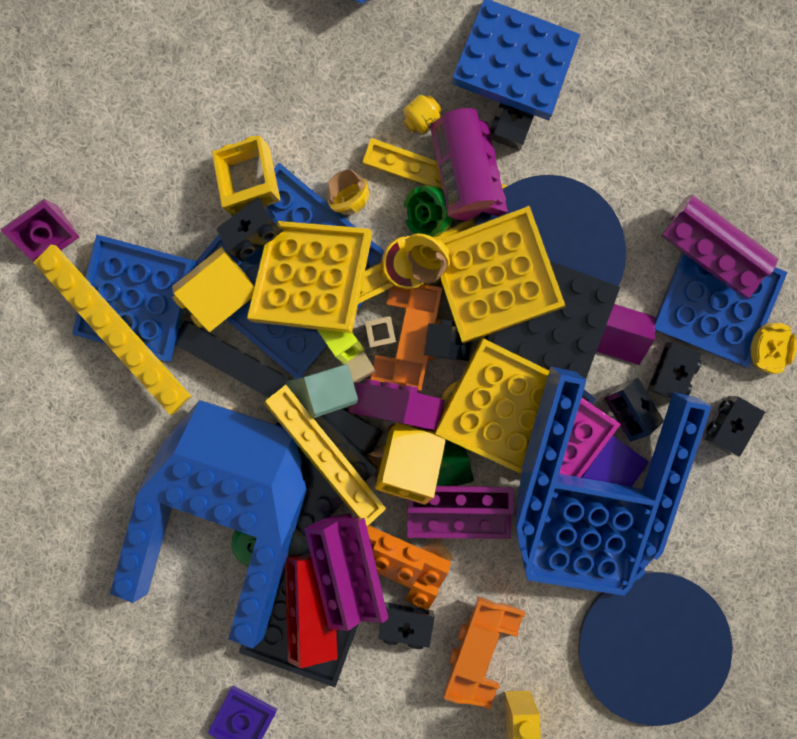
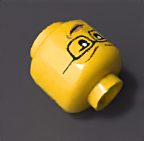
[403,95,442,134]

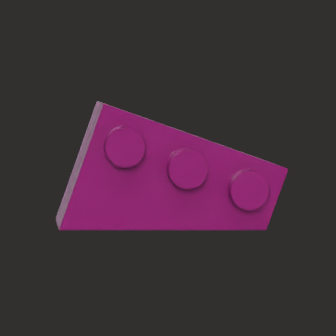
[348,379,445,430]

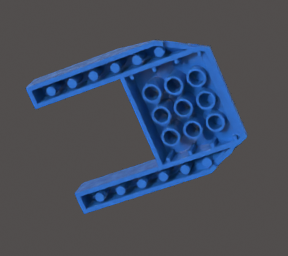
[515,367,712,596]
[110,400,306,649]

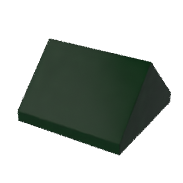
[436,439,474,486]

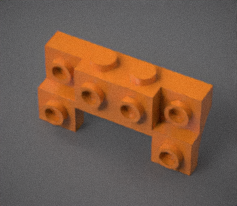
[370,284,442,391]
[367,525,451,610]
[443,596,526,710]

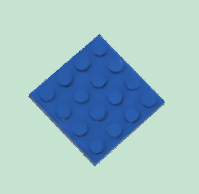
[451,0,580,121]
[72,234,196,362]
[655,252,788,368]

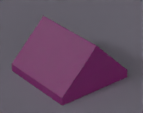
[1,199,80,262]
[597,304,655,365]

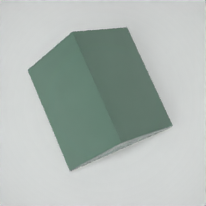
[285,364,358,418]

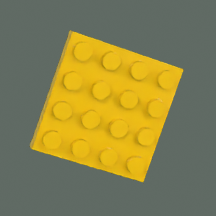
[440,206,566,343]
[247,221,373,333]
[434,338,549,474]

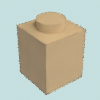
[365,316,396,348]

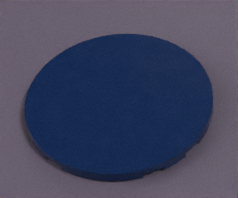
[474,175,626,286]
[578,571,733,726]

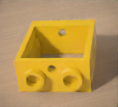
[212,135,281,216]

